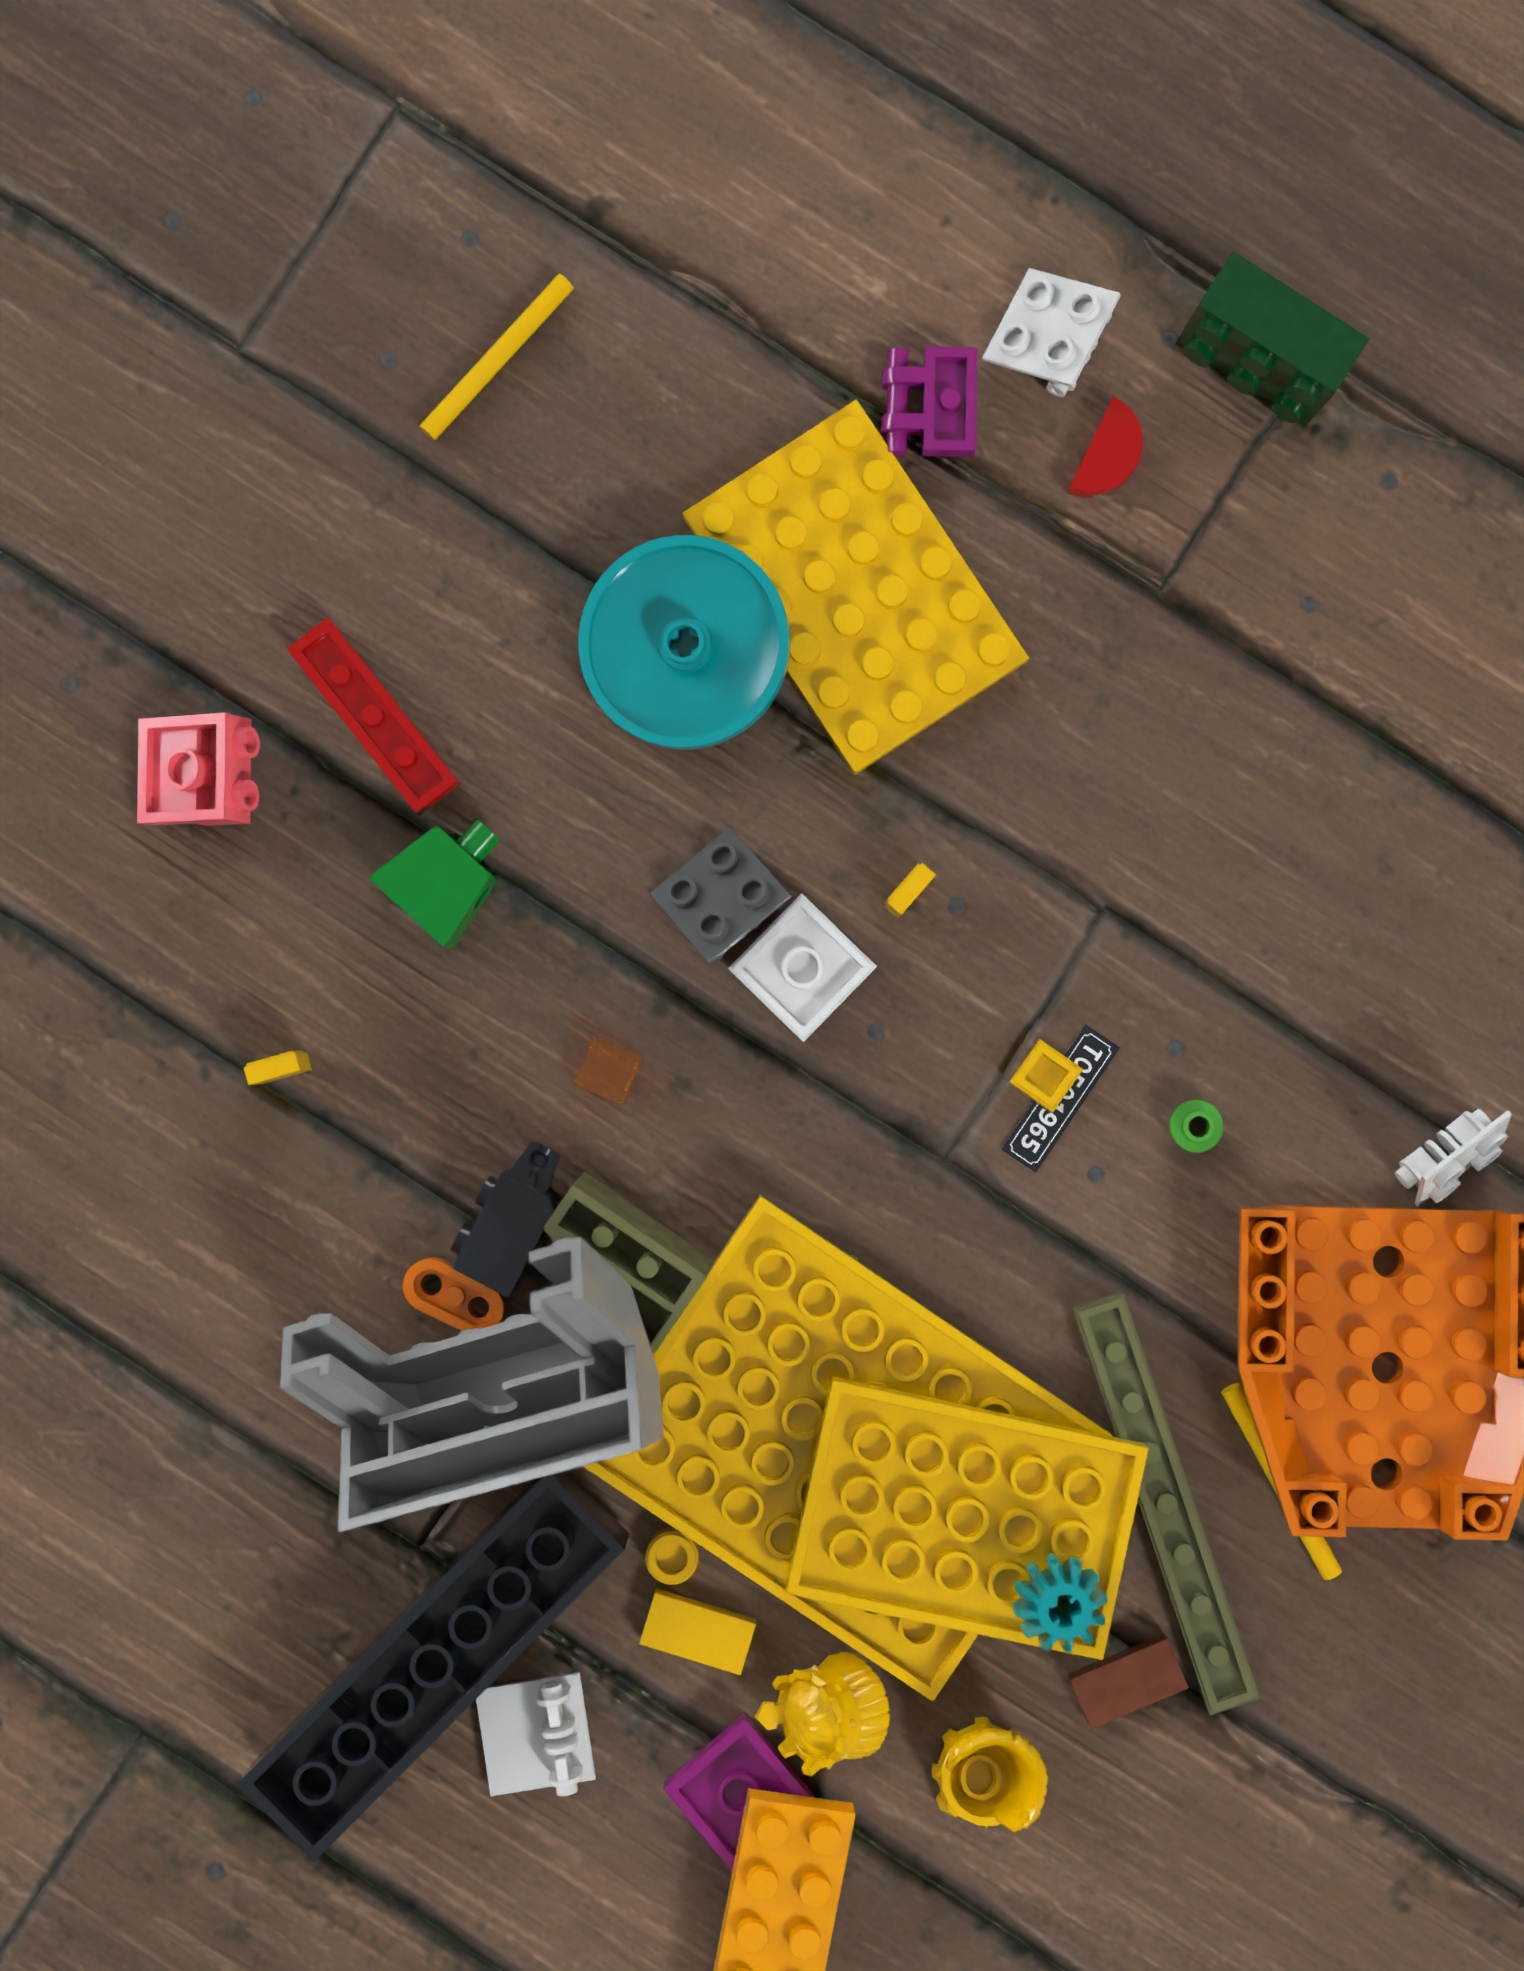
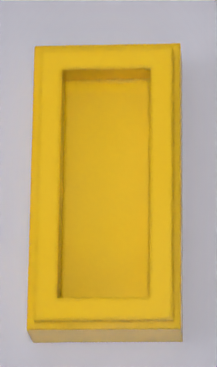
[639,1588,756,1675]

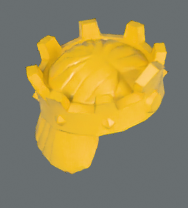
[754,1652,890,1776]
[932,1717,1048,1833]

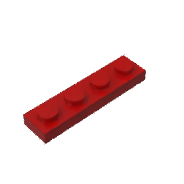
[287,617,461,816]

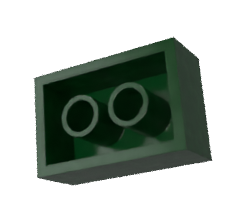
[1175,251,1370,427]

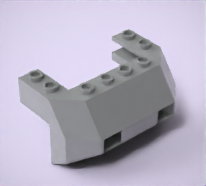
[280,1237,664,1532]

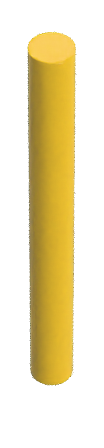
[419,273,574,441]
[1221,1383,1342,1580]

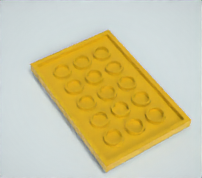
[683,399,1029,776]
[785,1376,1149,1660]

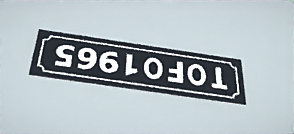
[1001,1024,1120,1173]

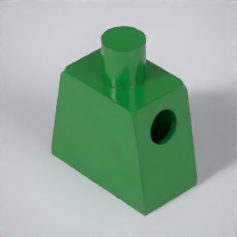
[369,819,501,950]

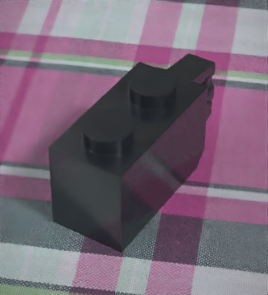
[451,1140,561,1298]

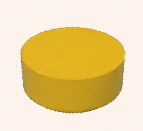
[645,1527,699,1585]

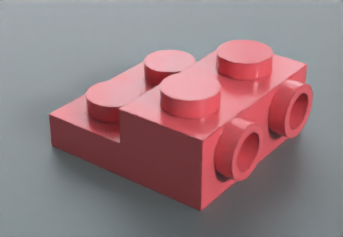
[137,712,260,826]

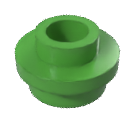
[1169,1100,1223,1153]

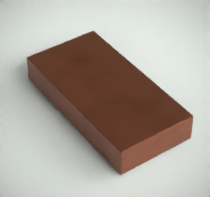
[1067,1633,1188,1729]

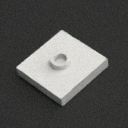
[728,893,877,1042]

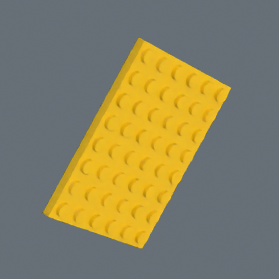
[583,1195,1112,1702]

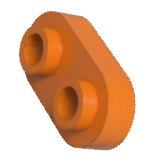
[403,1257,506,1331]

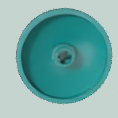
[578,535,790,750]

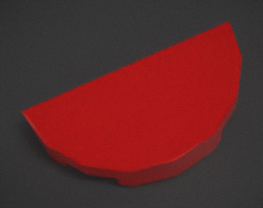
[1067,396,1144,498]

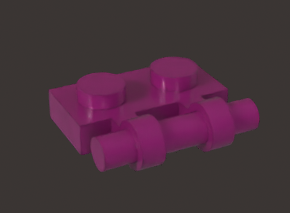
[881,346,978,457]

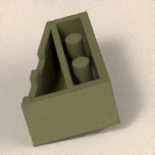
[543,1172,714,1355]

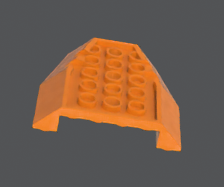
[1237,1205,1524,1541]

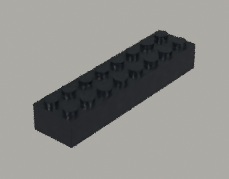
[237,1470,629,1862]

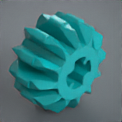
[1012,1553,1108,1653]

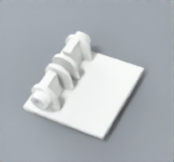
[982,268,1121,397]
[1394,1109,1512,1207]
[476,1672,596,1796]

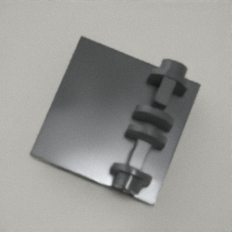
[650,827,791,965]

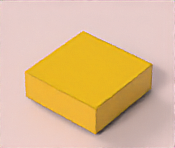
[884,863,936,918]
[1008,1039,1083,1113]
[243,1050,312,1085]

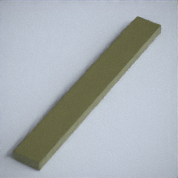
[1071,1291,1260,1715]

